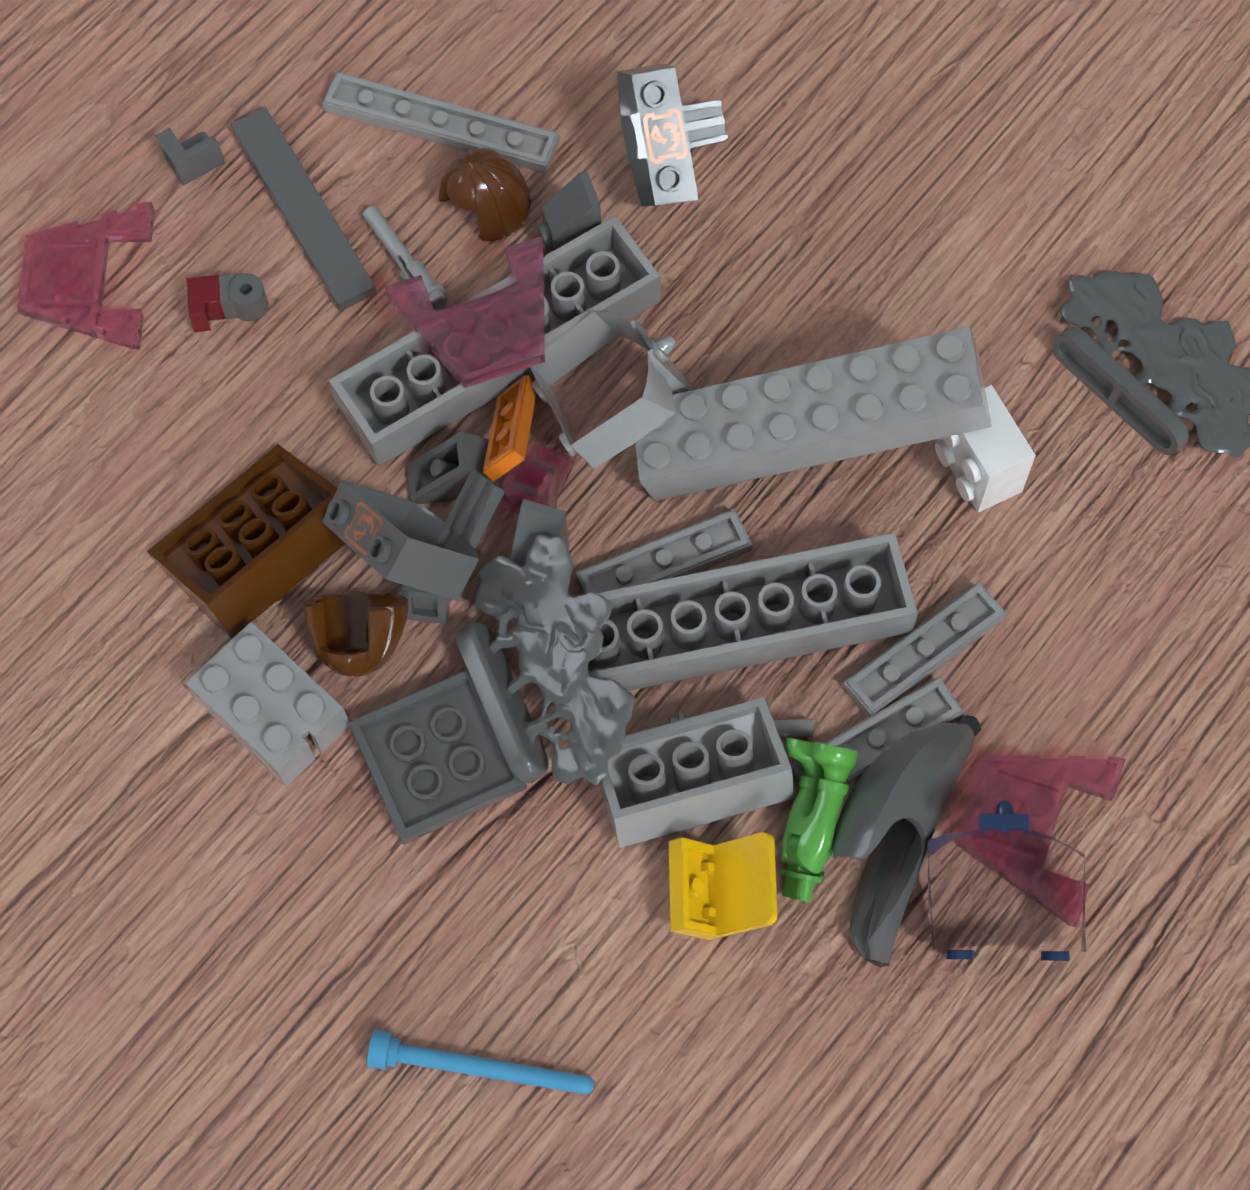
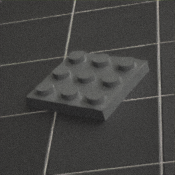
[349,670,527,845]

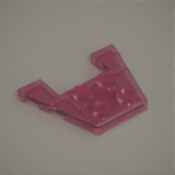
[17,202,155,350]
[385,237,545,388]
[954,755,1125,927]

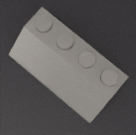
[600,697,794,848]

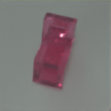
[501,444,574,514]

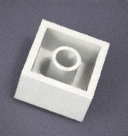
[935,385,1036,513]

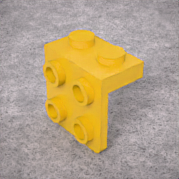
[669,832,777,940]

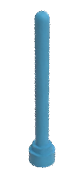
[367,1029,595,1095]

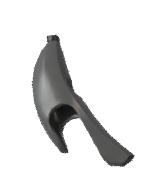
[833,715,981,967]

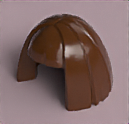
[439,148,531,241]
[304,591,409,677]

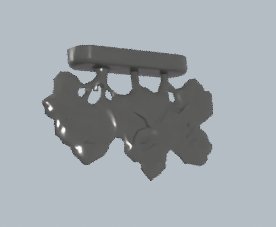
[1052,270,1250,457]
[456,535,635,786]

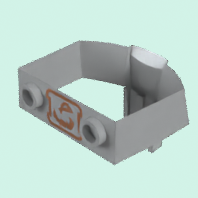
[528,311,695,469]

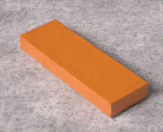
[483,375,536,482]

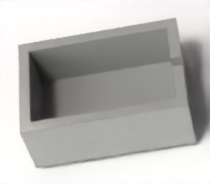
[186,622,350,787]

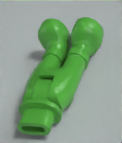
[779,738,858,902]

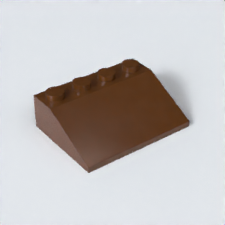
[147,444,346,639]

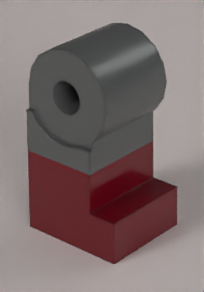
[187,273,268,332]

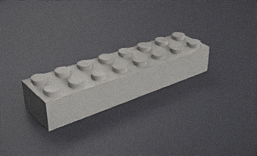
[328,216,661,467]
[631,326,992,501]
[588,533,918,691]

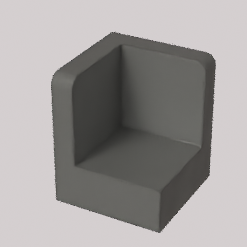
[156,128,225,186]

